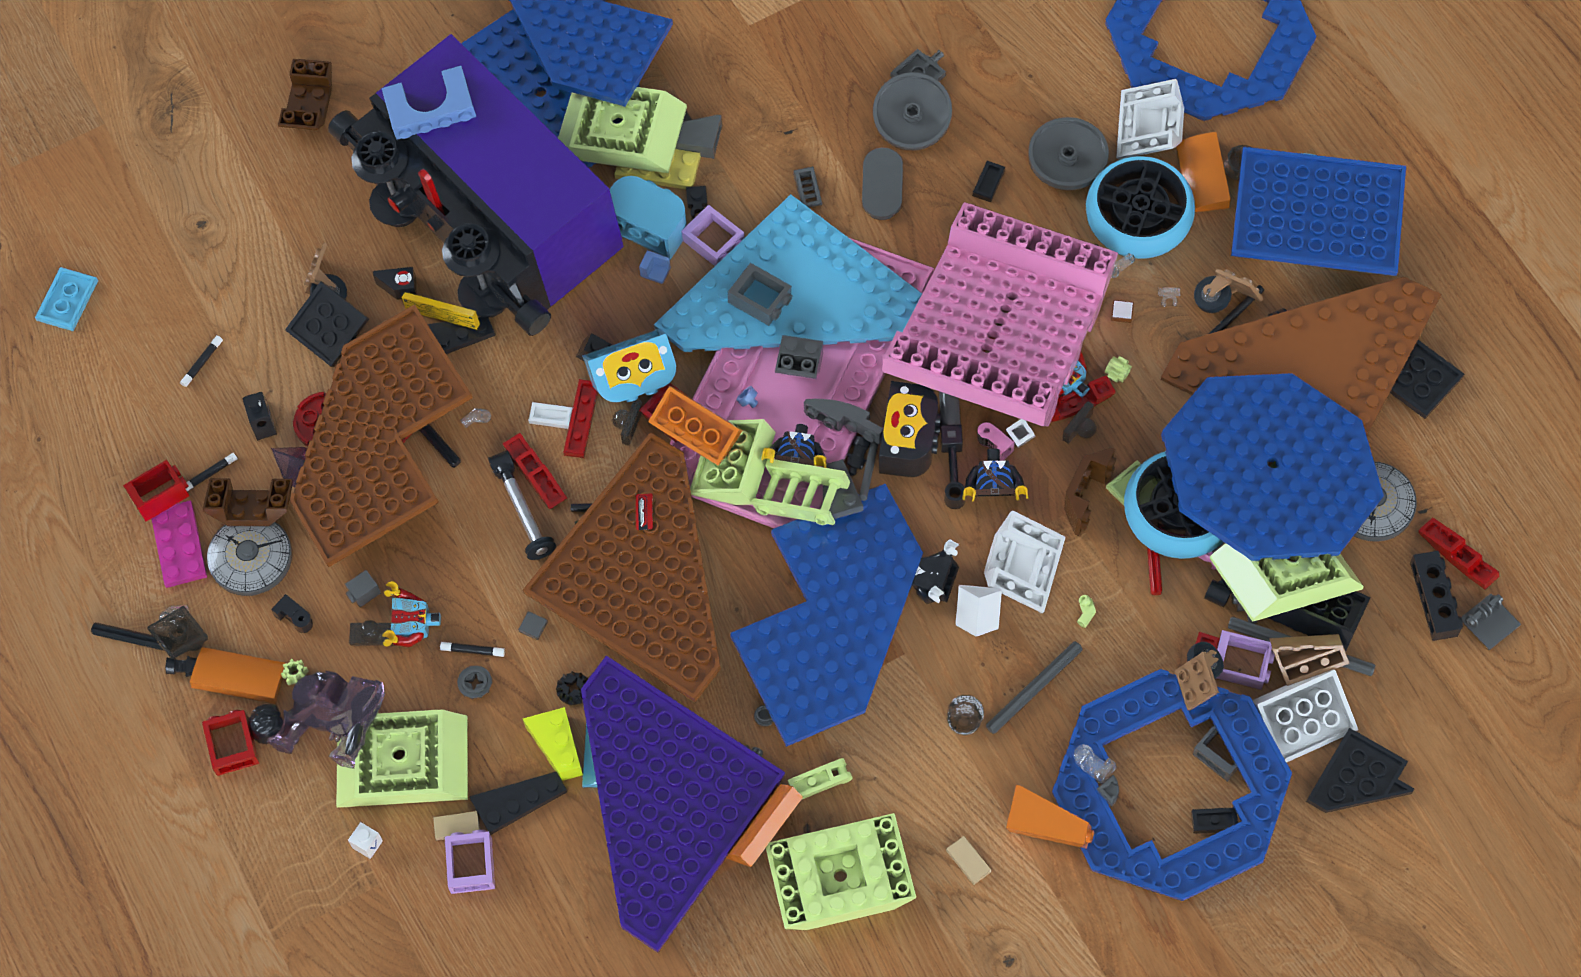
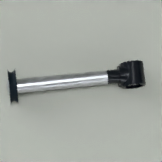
[488,450,556,560]

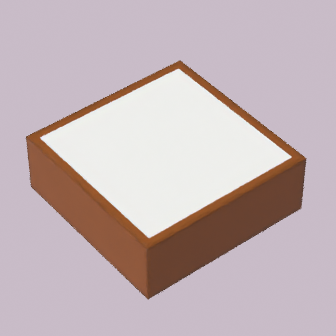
[1111,300,1134,323]

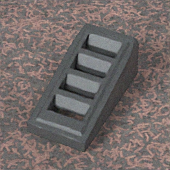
[793,167,822,208]

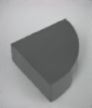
[1097,775,1119,807]

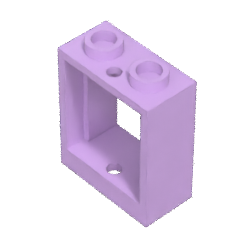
[682,205,745,266]
[1217,630,1275,690]
[445,830,495,894]

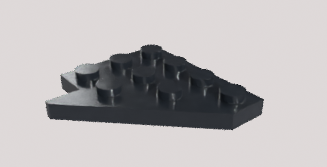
[1306,728,1414,813]

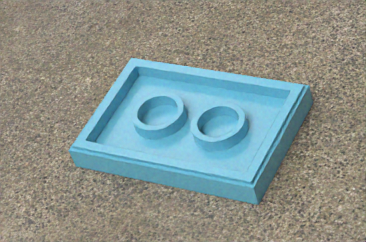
[35,267,98,331]

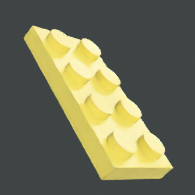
[614,149,701,190]

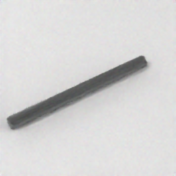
[1228,617,1375,676]

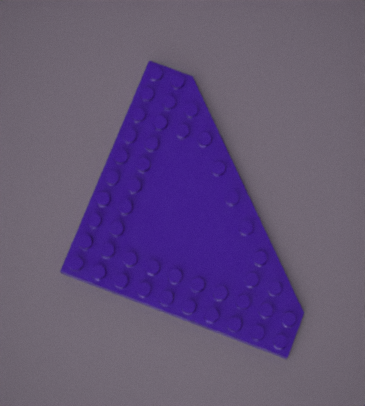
[581,656,785,953]

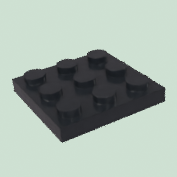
[285,281,369,367]
[1390,340,1465,419]

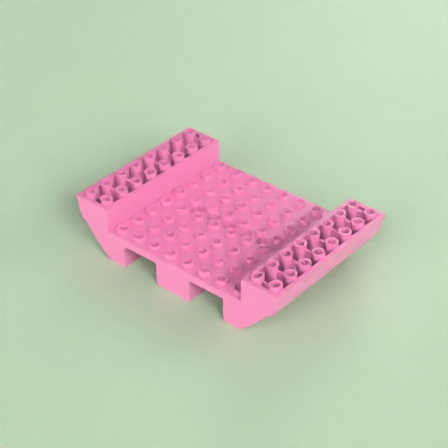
[882,202,1118,427]

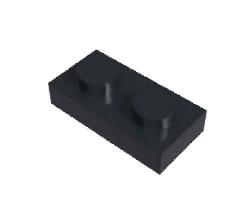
[1191,807,1238,833]

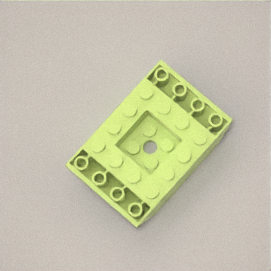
[558,87,687,173]
[1210,543,1364,622]
[336,710,468,808]
[766,813,916,930]

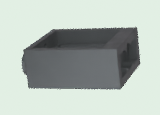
[728,263,793,326]
[1193,725,1238,782]

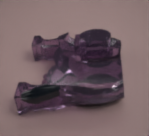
[267,671,385,769]

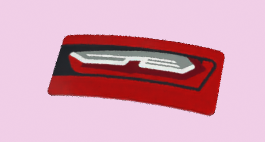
[636,493,653,530]

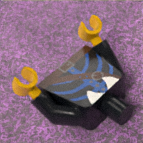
[761,424,826,468]
[962,449,1028,501]

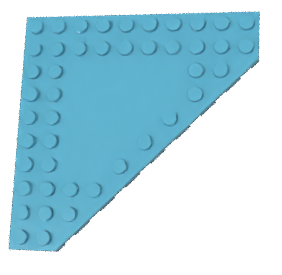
[654,194,922,352]

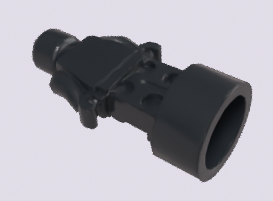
[847,436,870,477]
[165,656,197,677]

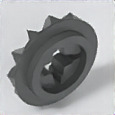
[457,666,492,699]

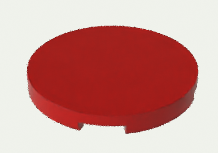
[293,392,327,447]

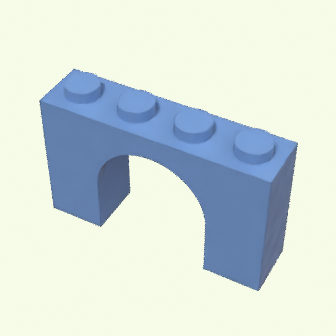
[382,66,476,139]

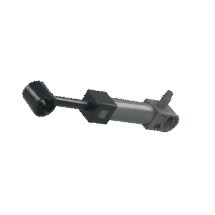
[939,391,966,510]

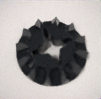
[556,671,588,705]

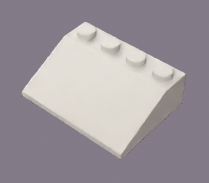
[1252,669,1358,762]

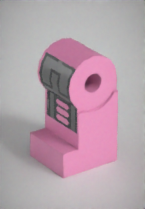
[977,422,1014,461]

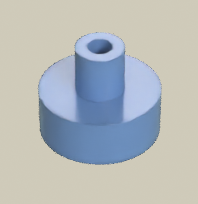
[737,386,758,408]

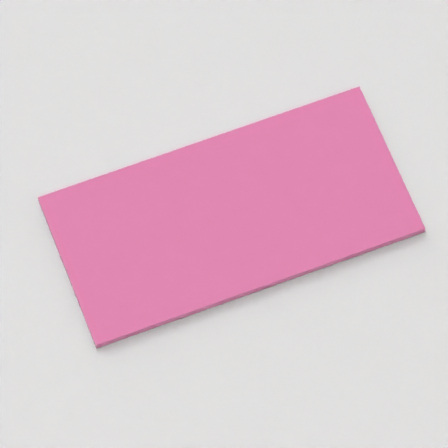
[670,238,934,528]

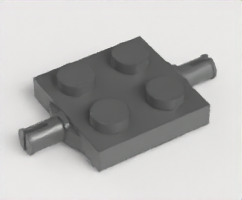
[890,49,946,81]

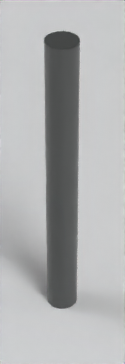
[859,441,878,501]

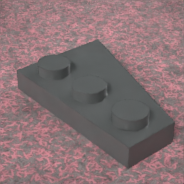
[823,459,864,519]

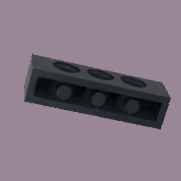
[1410,551,1463,641]

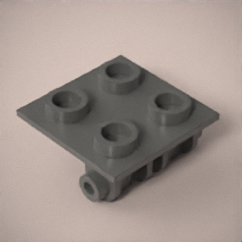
[1461,594,1521,650]

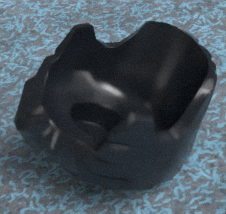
[249,704,284,744]

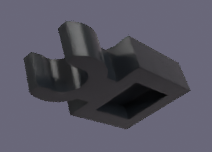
[686,186,708,220]

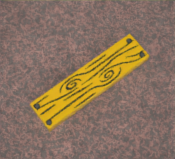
[402,292,480,330]

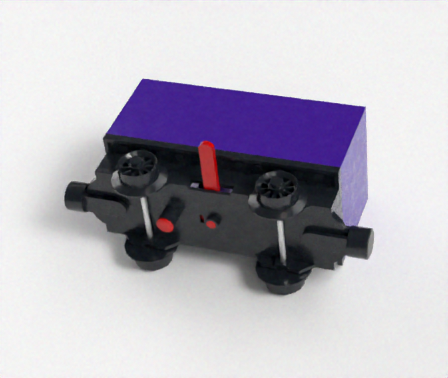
[328,34,624,336]

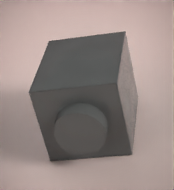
[345,570,381,607]

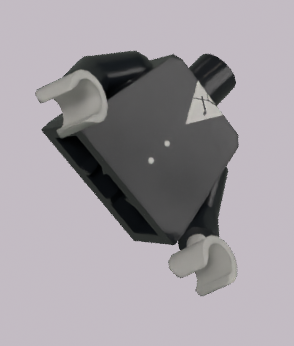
[912,540,959,604]

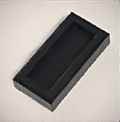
[972,161,1006,202]

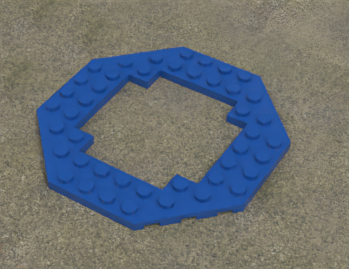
[1105,0,1316,121]
[1052,669,1292,901]

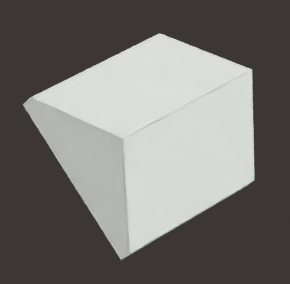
[956,585,1002,636]

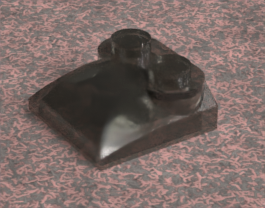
[147,606,208,659]

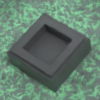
[518,611,548,640]

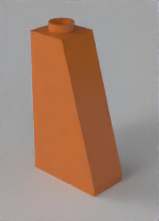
[1006,785,1094,849]

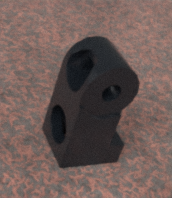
[271,594,313,633]

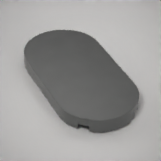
[862,148,903,220]

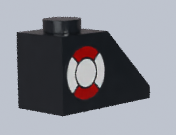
[373,267,417,300]

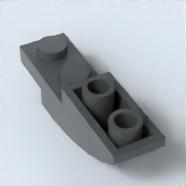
[804,399,883,444]

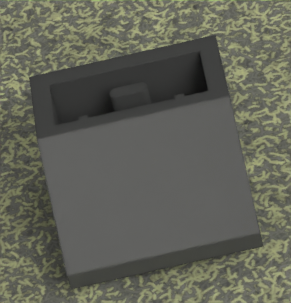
[775,335,823,379]

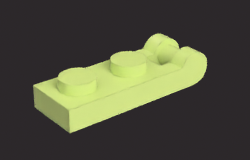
[788,758,853,800]

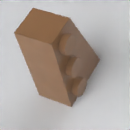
[1269,634,1350,686]

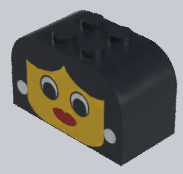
[879,381,941,477]

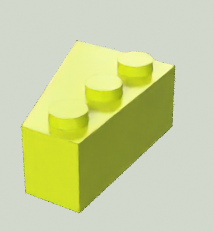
[523,707,583,781]

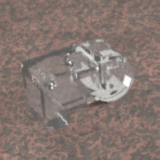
[1074,744,1116,784]

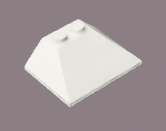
[1116,79,1184,160]
[984,511,1066,613]

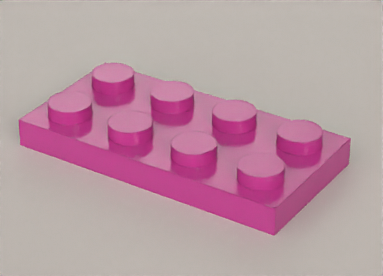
[152,500,207,588]

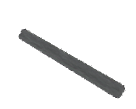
[986,641,1083,734]

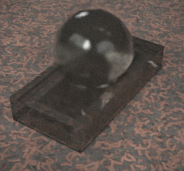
[612,400,642,445]
[1063,402,1097,444]
[349,620,393,646]

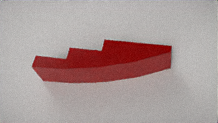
[502,433,567,510]
[1418,517,1500,590]

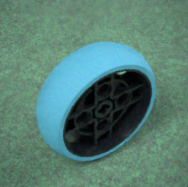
[1086,156,1195,259]
[1124,451,1223,559]

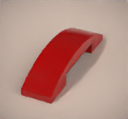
[1051,375,1116,422]

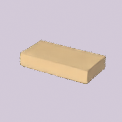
[433,811,480,841]
[946,836,991,885]

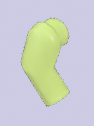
[1077,595,1096,628]

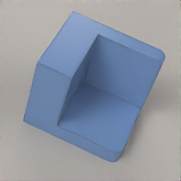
[639,250,671,284]

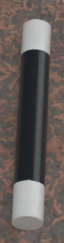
[180,335,223,387]
[186,453,237,491]
[440,642,505,657]

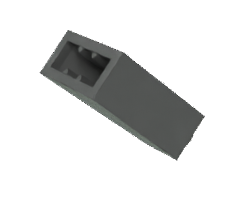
[675,115,723,159]

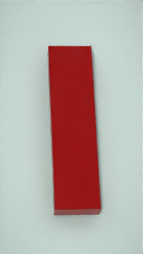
[563,379,598,458]

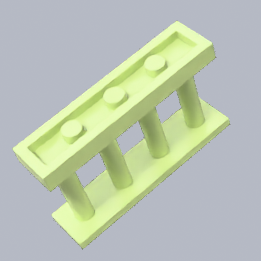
[751,459,850,525]

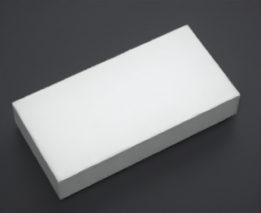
[528,402,573,429]

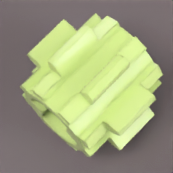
[1105,356,1132,382]
[281,659,309,686]

